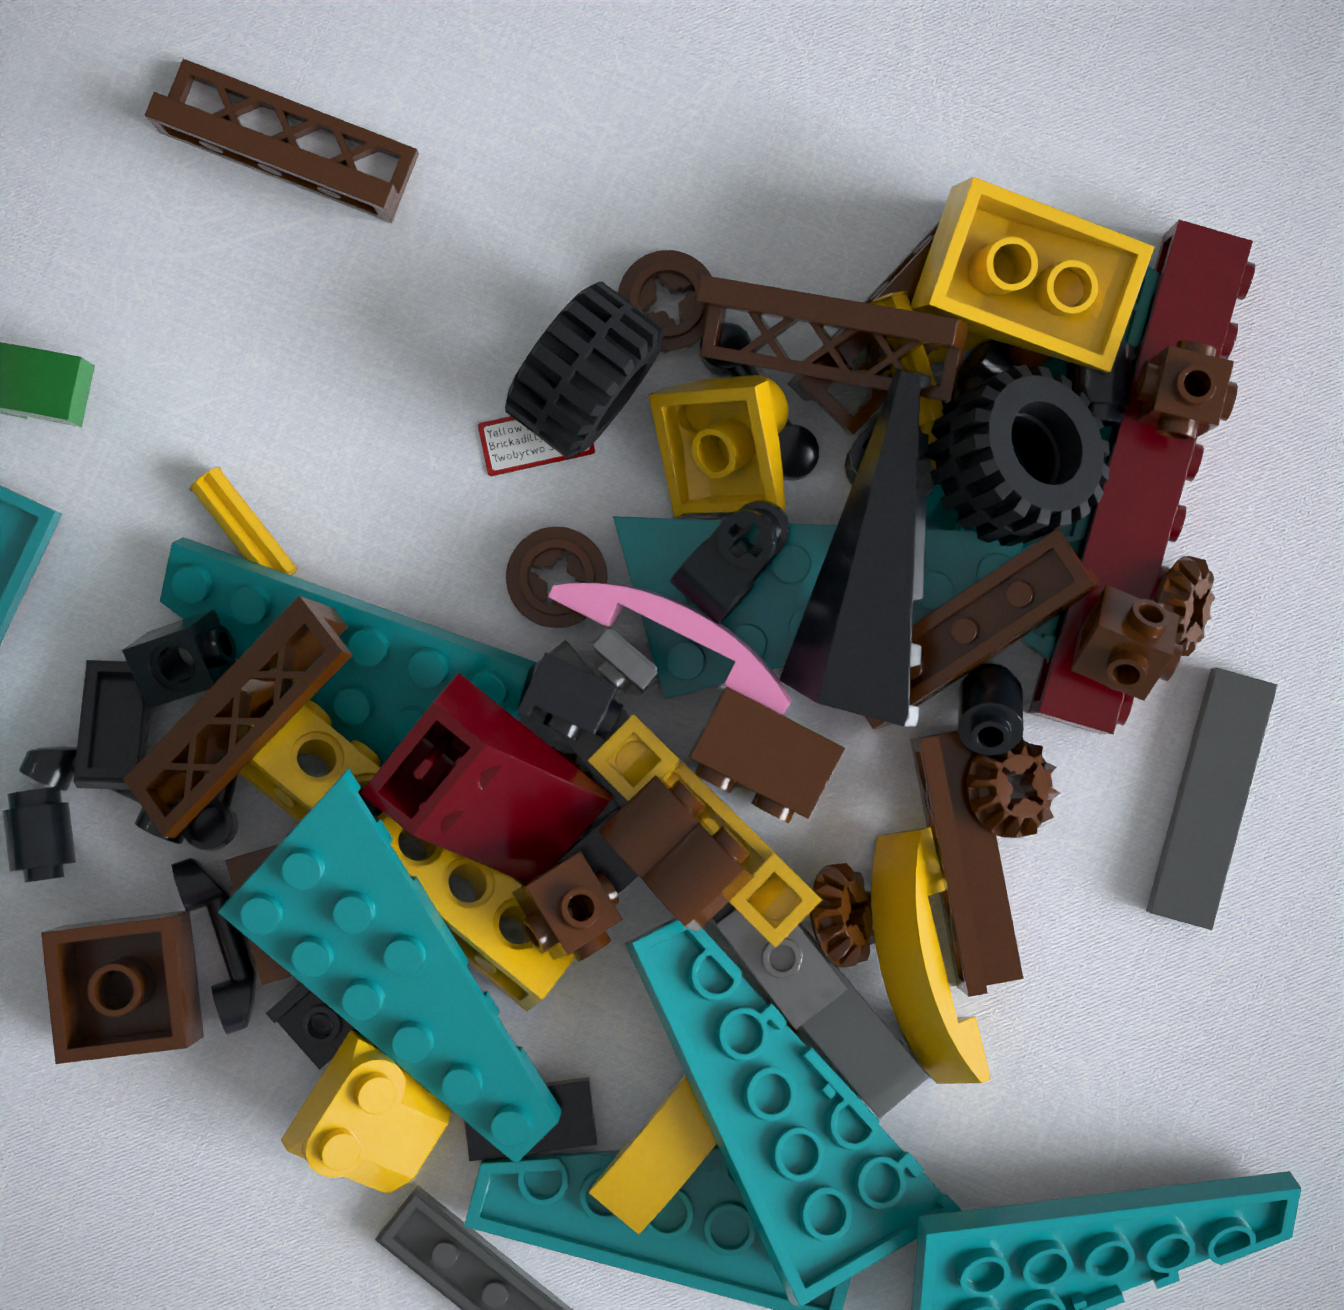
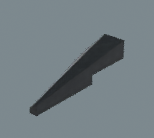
[779,368,931,727]

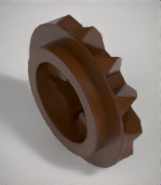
[618,250,712,353]
[506,527,607,628]
[1154,556,1215,656]
[967,737,1060,838]
[810,863,875,968]

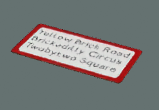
[478,416,595,476]

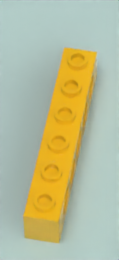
[239,700,575,1012]

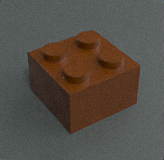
[689,687,845,824]
[41,910,204,1064]

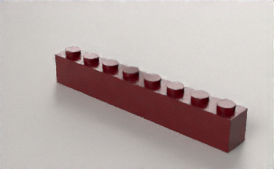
[1028,219,1255,734]

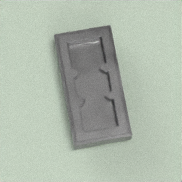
[592,629,658,693]
[715,908,848,1030]

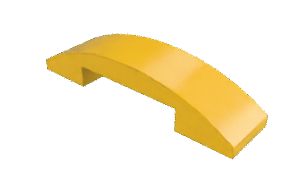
[588,714,822,948]
[871,827,991,1084]
[588,1018,799,1235]

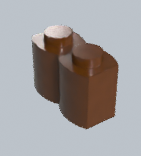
[599,775,754,932]

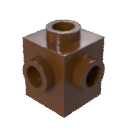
[1135,341,1238,441]
[1071,585,1183,701]
[512,851,623,962]

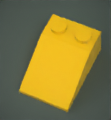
[910,177,1154,373]

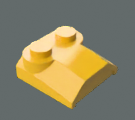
[648,375,789,517]
[281,1029,452,1194]

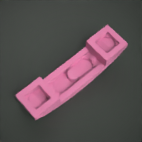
[548,583,792,715]

